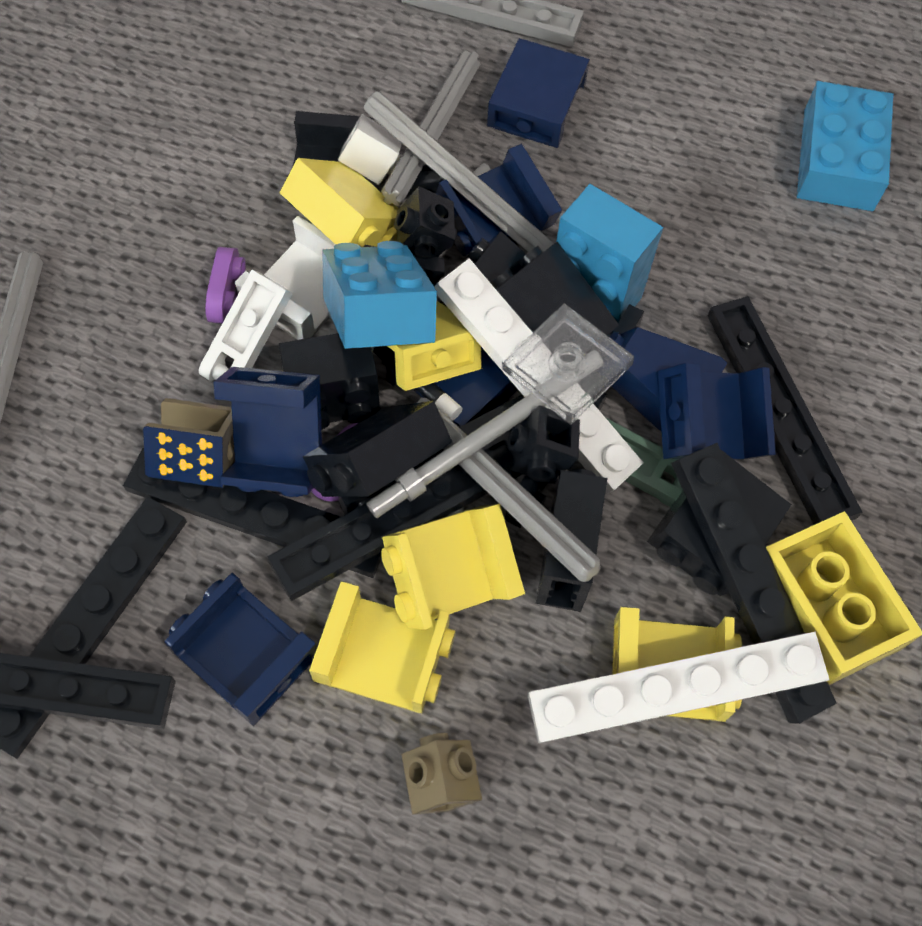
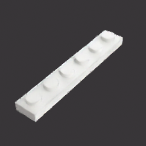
[435,258,644,494]
[528,632,829,743]

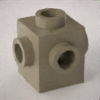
[401,733,482,815]

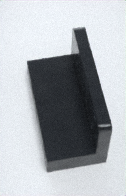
[293,111,374,177]

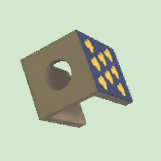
[143,398,235,488]

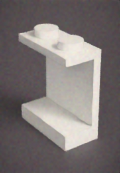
[235,216,336,340]

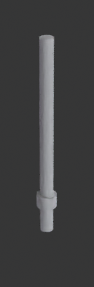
[366,352,603,519]

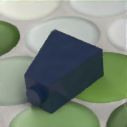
[596,327,727,431]

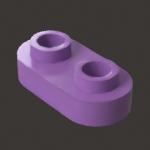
[206,247,246,324]

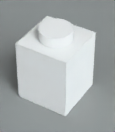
[338,114,402,185]

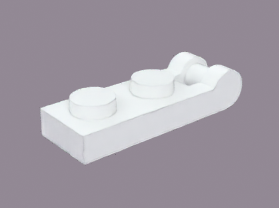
[199,270,293,382]

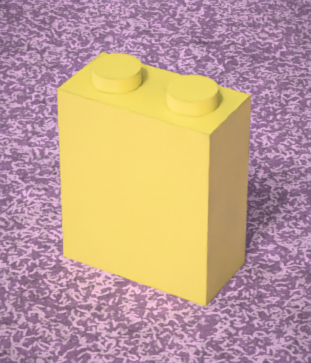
[280,158,399,247]

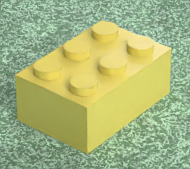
[765,511,922,685]

